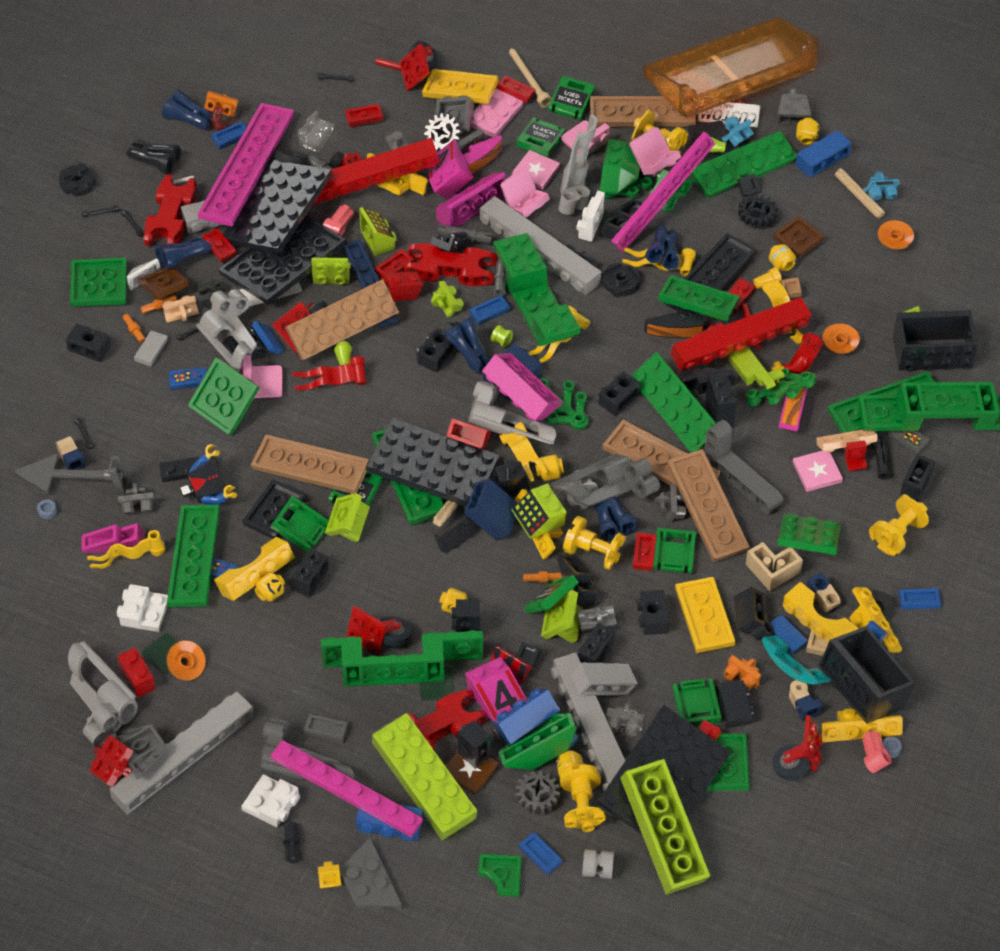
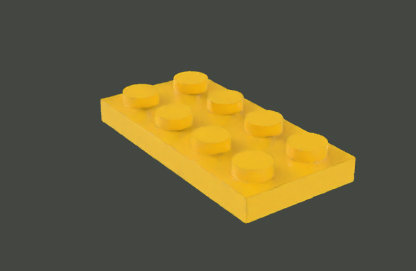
[422,69,499,104]
[675,577,735,653]

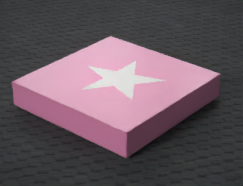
[512,150,560,190]
[793,451,843,492]

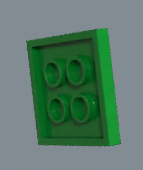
[70,258,127,307]
[187,358,260,435]
[777,513,841,555]

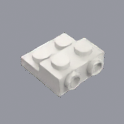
[576,191,605,242]
[117,584,168,632]
[241,774,300,828]

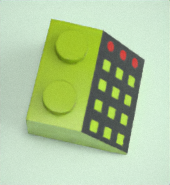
[359,207,397,257]
[512,483,566,539]

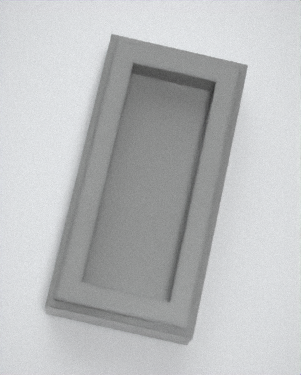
[134,330,168,367]

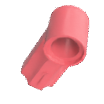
[323,204,354,236]
[862,731,892,773]

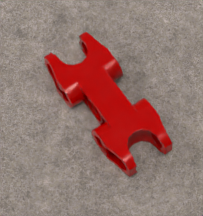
[143,174,197,246]
[404,243,497,287]
[408,689,487,750]

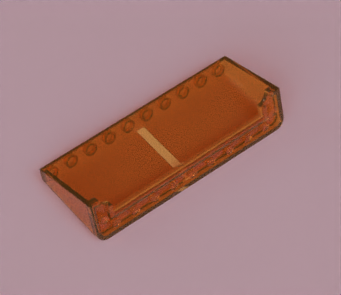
[643,17,818,118]

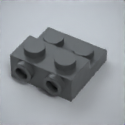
[435,95,474,134]

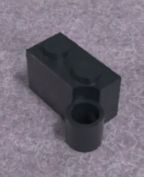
[734,587,773,641]
[715,680,754,728]

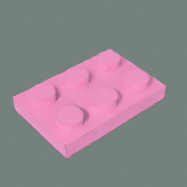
[470,88,523,138]

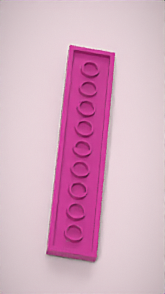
[198,103,294,226]

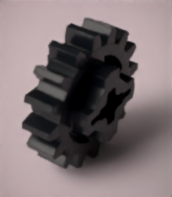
[738,194,777,229]

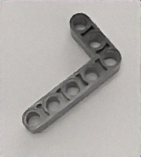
[704,420,784,514]

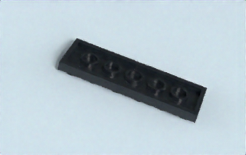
[664,233,757,316]

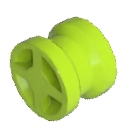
[491,325,513,348]

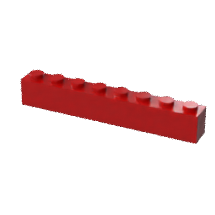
[312,137,440,206]
[670,297,812,372]

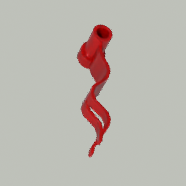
[292,356,367,391]

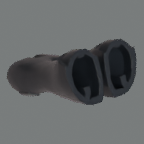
[126,139,182,174]

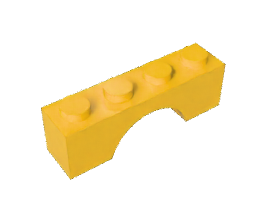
[215,537,295,601]
[783,582,859,643]

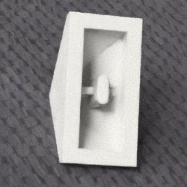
[127,259,160,290]

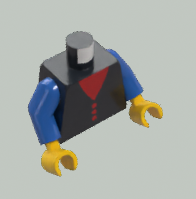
[180,444,237,505]

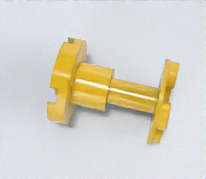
[631,109,688,153]
[869,494,929,556]
[563,516,626,570]
[560,764,606,832]

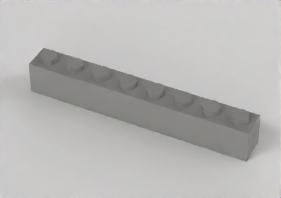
[480,196,601,295]
[551,652,625,791]
[110,691,254,815]

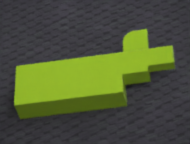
[727,347,785,389]

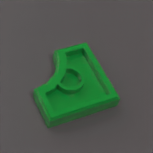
[478,854,521,897]

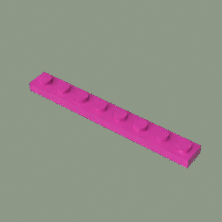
[611,132,715,253]
[271,740,423,838]

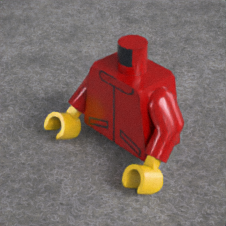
[771,329,824,374]

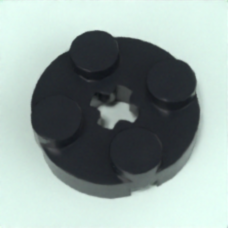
[59,163,95,196]
[603,263,639,297]

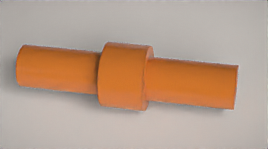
[140,294,177,314]
[123,314,146,344]
[523,571,562,583]

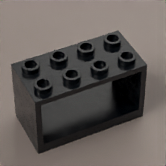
[893,310,978,371]
[819,626,916,724]

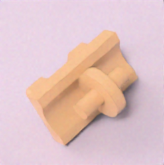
[163,295,199,323]

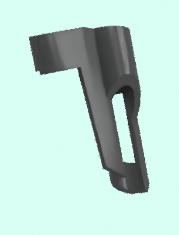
[551,453,660,507]
[259,716,355,780]

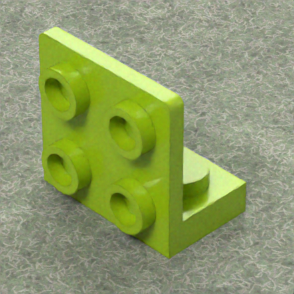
[312,258,351,285]

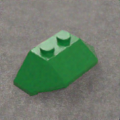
[600,139,640,195]
[499,713,576,770]

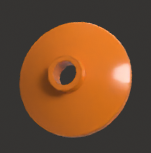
[878,220,914,249]
[822,323,860,354]
[167,641,205,681]

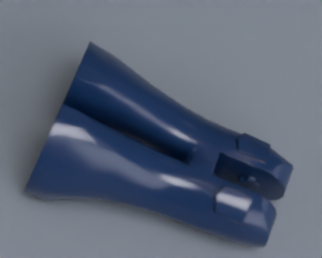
[162,89,216,131]
[645,225,679,270]
[155,237,211,269]
[443,316,491,373]
[594,497,637,541]

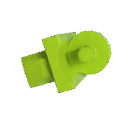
[431,281,464,318]

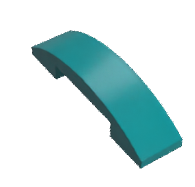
[762,635,830,684]

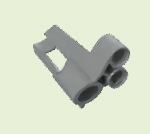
[558,114,598,215]
[196,289,257,369]
[468,380,556,445]
[68,641,138,746]

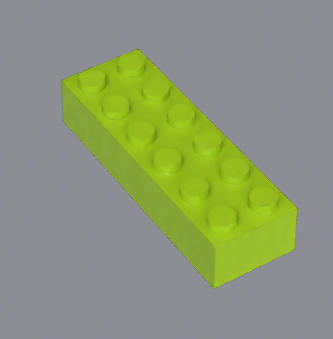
[372,713,477,841]
[621,759,710,895]

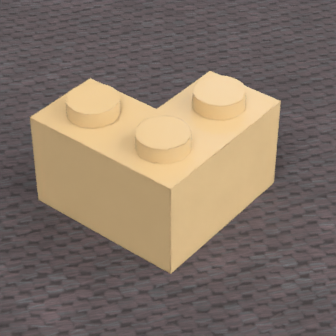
[746,542,803,591]

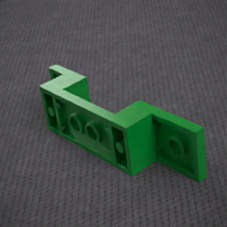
[493,233,580,347]
[858,382,1000,431]
[321,630,483,687]

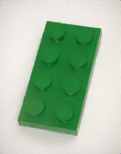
[658,275,740,322]

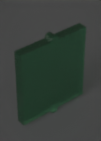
[141,632,184,675]
[419,667,454,701]

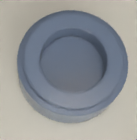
[37,499,57,519]
[882,737,902,758]

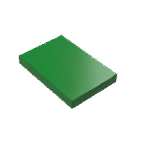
[707,734,749,791]

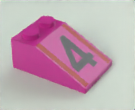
[428,139,473,200]
[465,657,526,721]

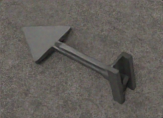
[15,454,129,494]

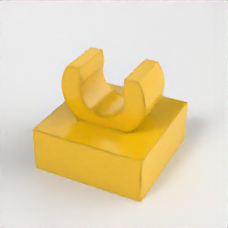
[318,861,341,888]

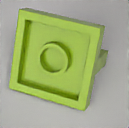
[325,493,370,542]
[541,590,583,643]

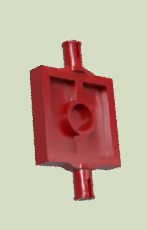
[89,735,133,787]

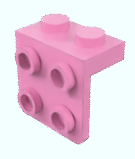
[561,121,610,155]
[630,127,681,176]
[501,167,550,217]
[240,355,282,398]

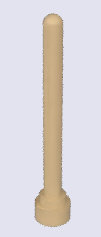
[509,49,552,108]

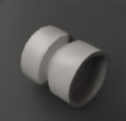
[582,849,614,879]

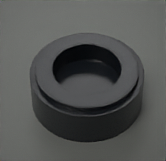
[329,151,344,169]

